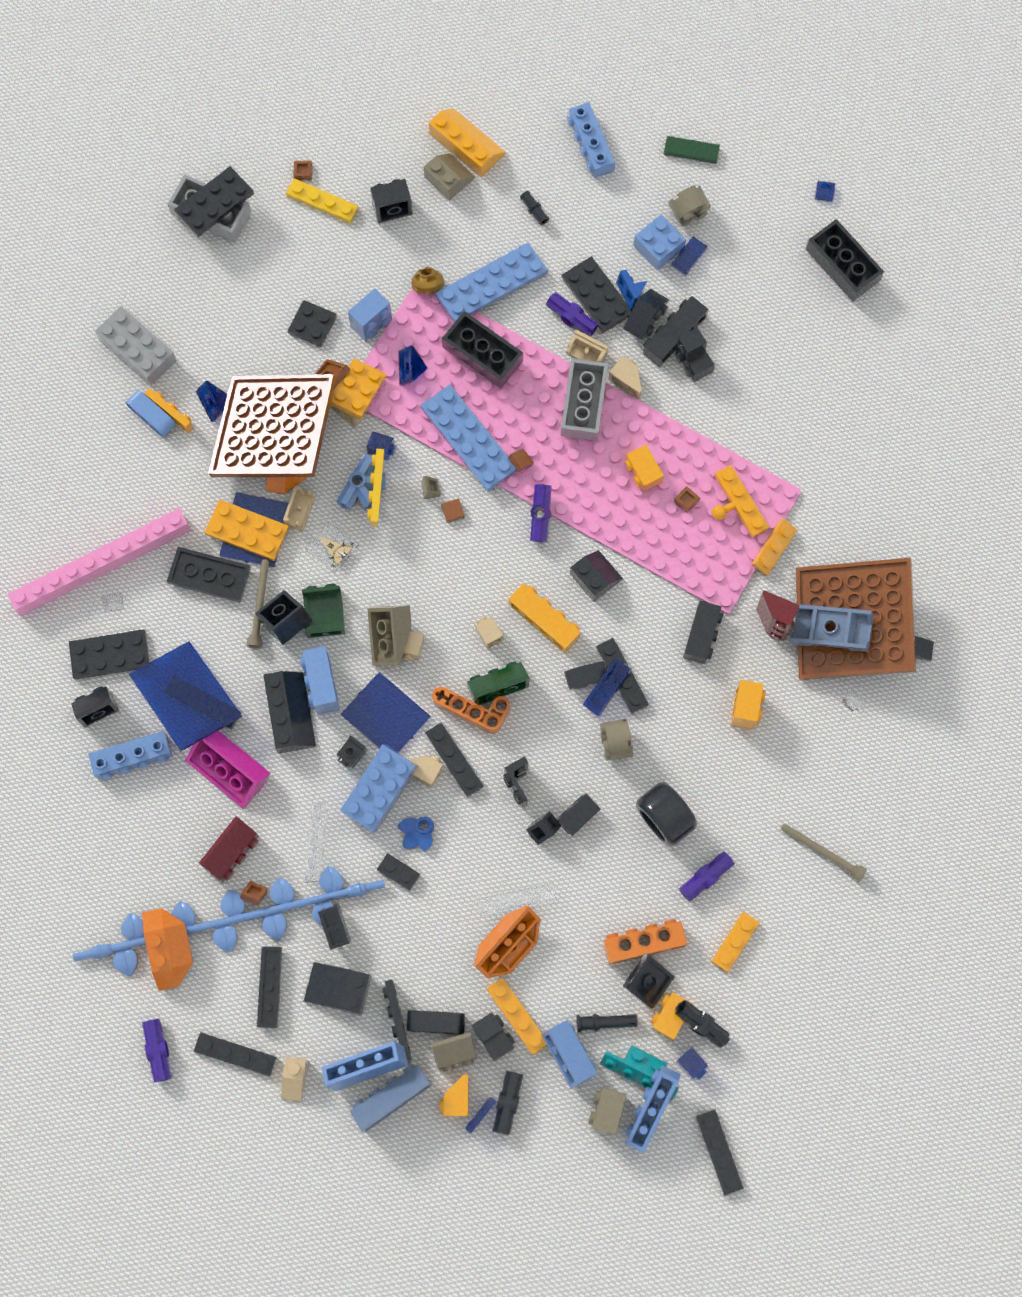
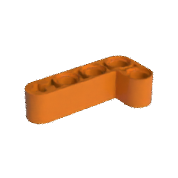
[432,687,510,734]

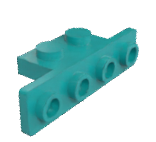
[600,1045,679,1101]

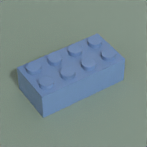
[340,744,418,832]

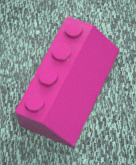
[185,725,271,809]

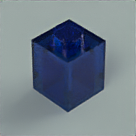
[366,431,397,461]
[676,1047,708,1080]

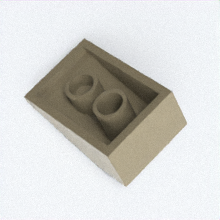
[367,605,411,666]

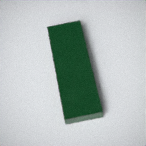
[664,136,720,164]

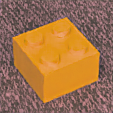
[730,680,766,730]

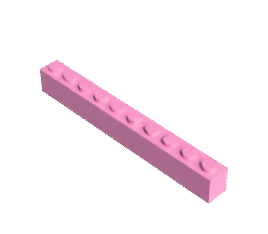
[7,508,191,616]

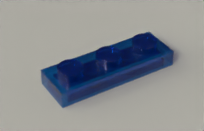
[583,657,632,716]

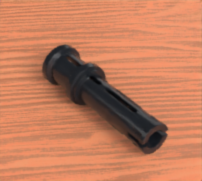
[576,1014,638,1033]

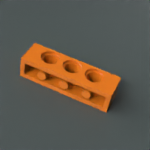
[603,919,687,965]

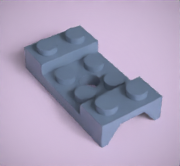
[790,604,874,652]

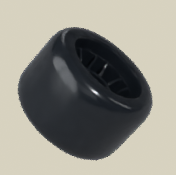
[636,782,697,846]

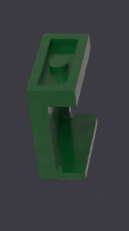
[302,583,345,638]

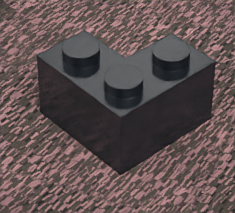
[623,289,669,340]
[675,327,715,382]
[471,1012,515,1062]

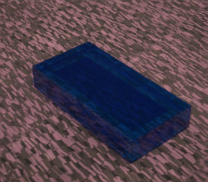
[671,236,708,275]
[465,1097,497,1134]

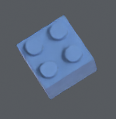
[633,214,686,271]
[348,288,392,341]

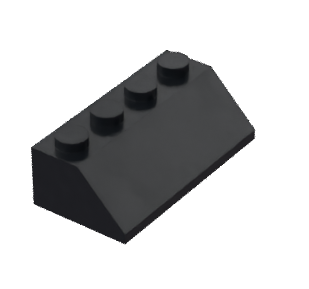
[263,671,316,754]

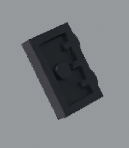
[503,756,529,808]

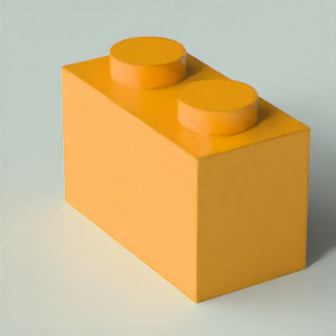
[624,444,664,492]
[651,992,694,1041]

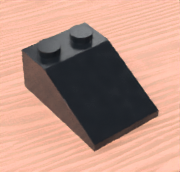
[304,962,372,1016]

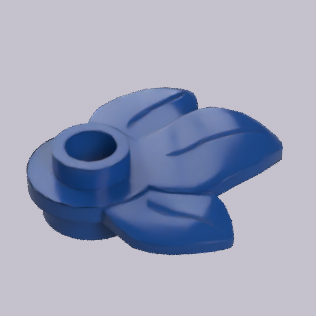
[397,817,434,851]

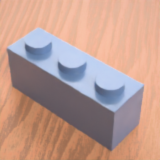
[541,1020,597,1089]

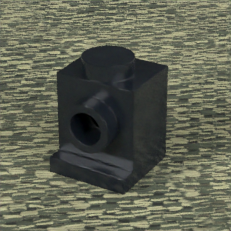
[336,735,367,769]
[526,811,561,845]

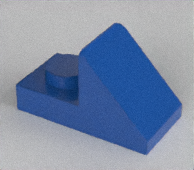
[616,269,647,310]

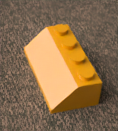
[428,108,506,177]

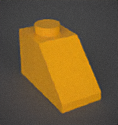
[439,1074,468,1116]

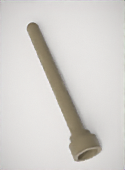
[246,559,269,649]
[781,824,867,882]

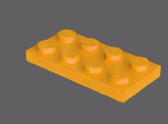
[204,499,289,561]

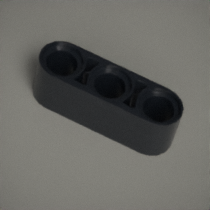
[406,1010,466,1034]

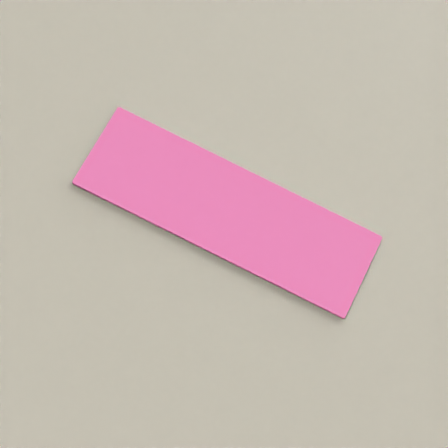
[363,289,801,614]

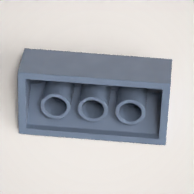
[350,1064,432,1133]

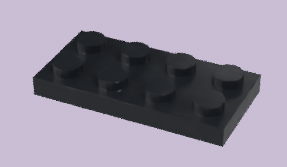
[174,166,254,238]
[561,256,632,334]
[167,547,251,602]
[69,629,150,680]

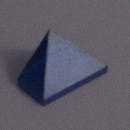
[399,345,427,386]
[196,381,228,422]

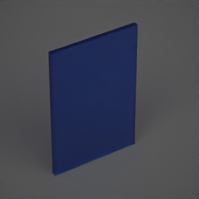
[129,641,242,751]

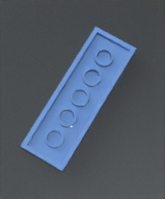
[436,243,548,323]
[420,385,517,492]

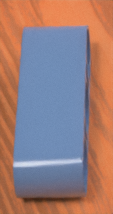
[125,389,177,438]

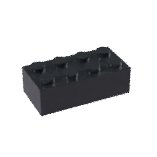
[806,219,884,301]
[442,311,523,388]

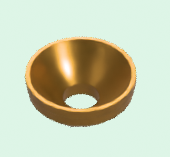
[411,267,445,294]

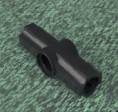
[675,1000,730,1048]
[492,1071,523,1135]

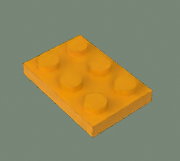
[330,358,387,420]

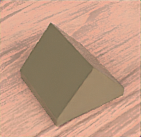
[421,476,440,499]

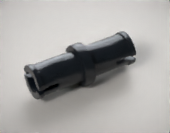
[520,191,549,225]

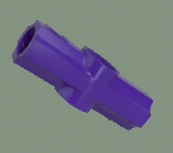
[546,292,599,336]
[530,484,552,543]
[679,851,735,902]
[142,1019,172,1083]

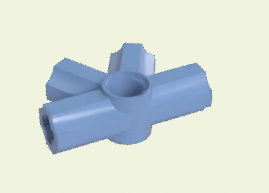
[336,454,386,510]

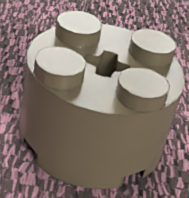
[668,185,711,227]
[600,719,633,761]

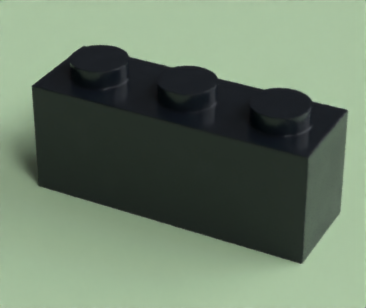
[683,600,724,664]

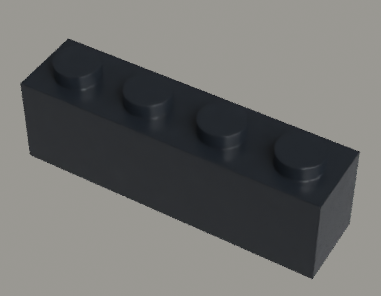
[643,296,709,368]

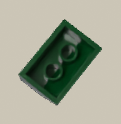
[467,662,529,705]

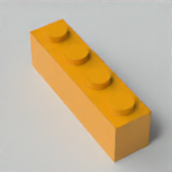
[508,583,581,653]

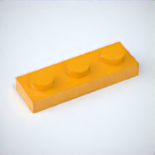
[144,388,193,434]
[751,519,797,576]
[711,912,760,973]

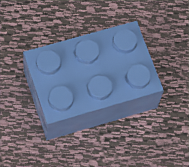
[300,646,340,715]

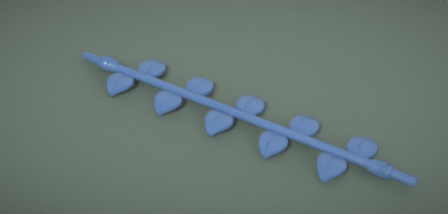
[73,866,385,976]

